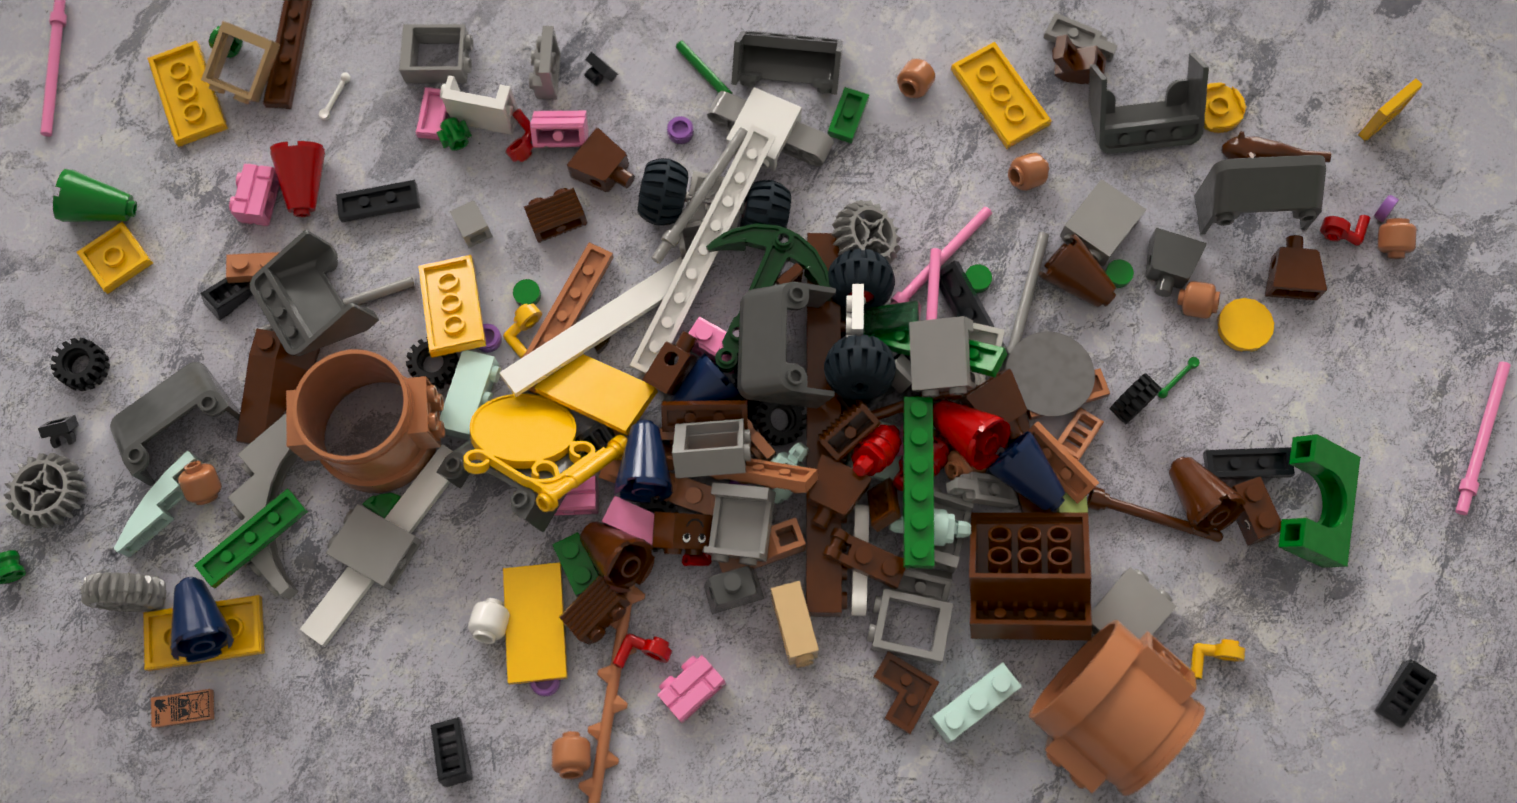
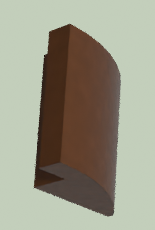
[969,512,1092,641]

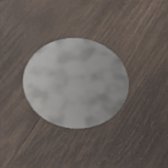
[1006,332,1095,416]

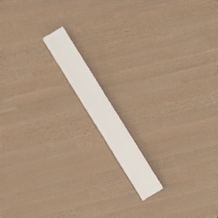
[499,257,683,397]
[300,444,453,647]

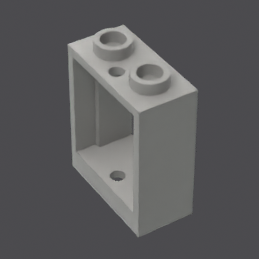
[399,24,473,83]
[672,419,751,478]
[867,589,953,665]

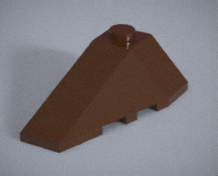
[236,328,320,444]

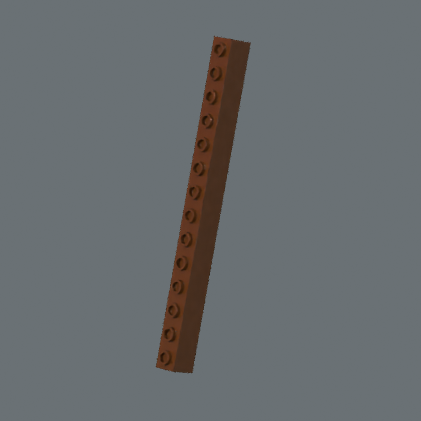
[806,233,847,617]

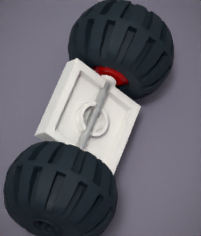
[637,158,791,242]
[824,249,896,401]

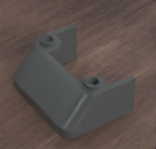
[731,31,843,95]
[1088,53,1209,154]
[1194,155,1326,235]
[737,282,836,409]

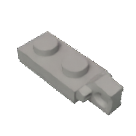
[1043,13,1118,62]
[946,471,1019,509]

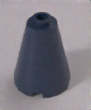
[670,353,741,401]
[614,420,673,503]
[987,431,1065,511]
[170,577,234,662]

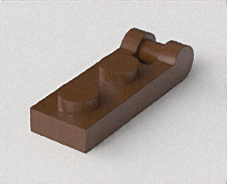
[822,528,906,589]

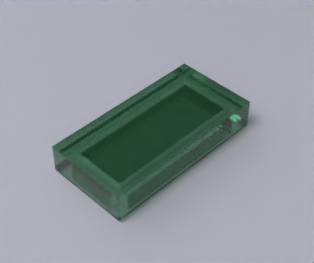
[863,300,921,336]

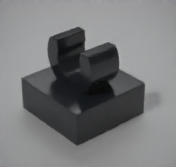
[584,52,618,86]
[38,415,79,448]

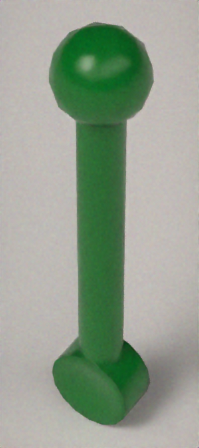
[1157,357,1200,399]

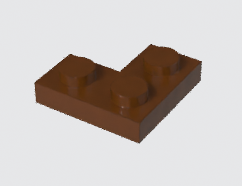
[873,652,939,735]

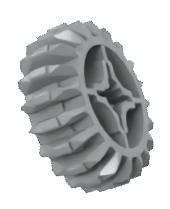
[831,200,902,264]
[3,453,87,529]
[80,572,167,612]

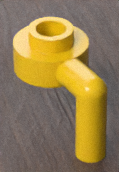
[503,304,542,358]
[1191,639,1245,679]

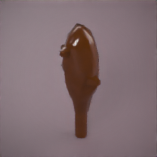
[1221,131,1332,163]

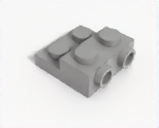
[529,26,561,99]

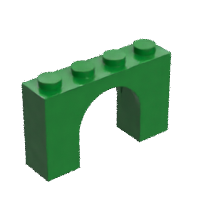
[1278,434,1361,568]

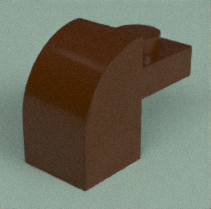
[1052,35,1106,84]

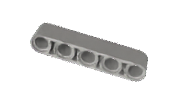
[707,91,834,167]

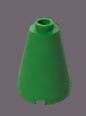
[53,169,137,222]

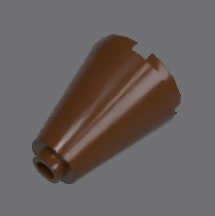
[1038,234,1116,307]
[1169,457,1246,537]
[580,521,655,593]

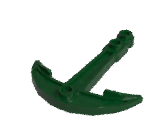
[706,224,831,373]

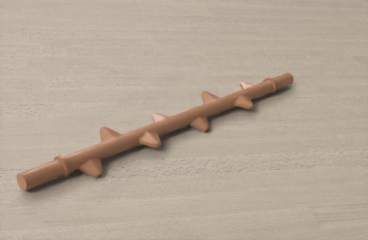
[578,584,645,803]

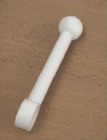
[319,73,351,120]

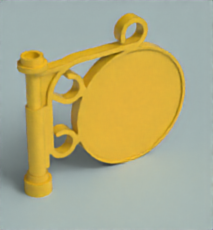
[463,394,628,512]

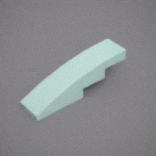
[114,450,204,558]

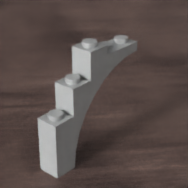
[218,414,298,600]

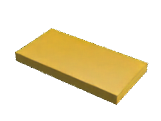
[147,40,228,147]
[950,42,1052,149]
[418,255,486,358]
[534,354,658,436]
[503,562,568,685]
[143,595,265,671]

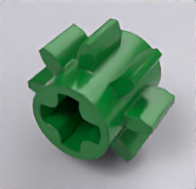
[436,117,472,151]

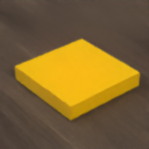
[1358,78,1423,141]
[77,222,153,294]

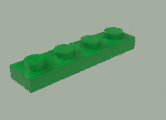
[194,488,309,588]

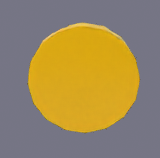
[1204,82,1246,133]
[1217,298,1274,352]

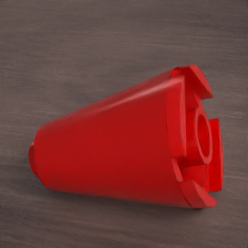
[270,141,325,217]
[933,400,1010,470]

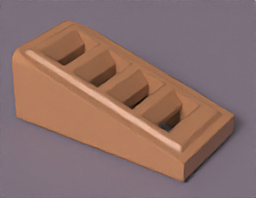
[1058,407,1104,461]

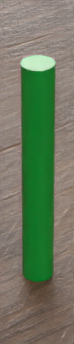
[675,40,733,94]

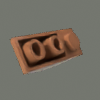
[718,517,806,573]

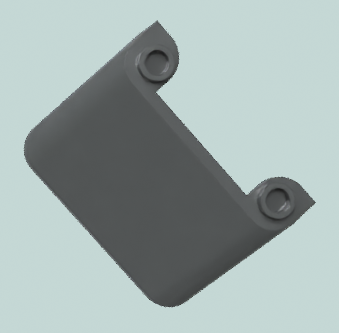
[250,230,379,356]
[110,362,240,486]
[436,439,582,532]

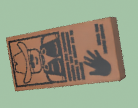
[151,689,215,728]

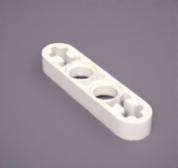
[851,505,869,616]

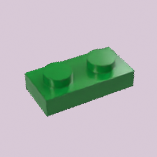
[827,87,869,144]
[552,532,599,597]

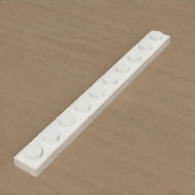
[630,124,776,374]

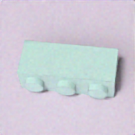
[440,350,501,440]
[929,662,1022,744]

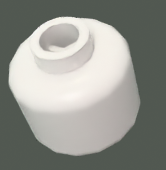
[468,598,510,644]

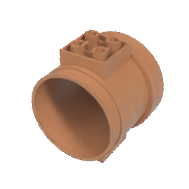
[286,349,445,493]
[1029,620,1205,796]

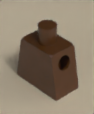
[567,128,635,192]
[1265,235,1327,301]
[642,331,698,395]
[958,369,1027,441]
[807,454,872,529]

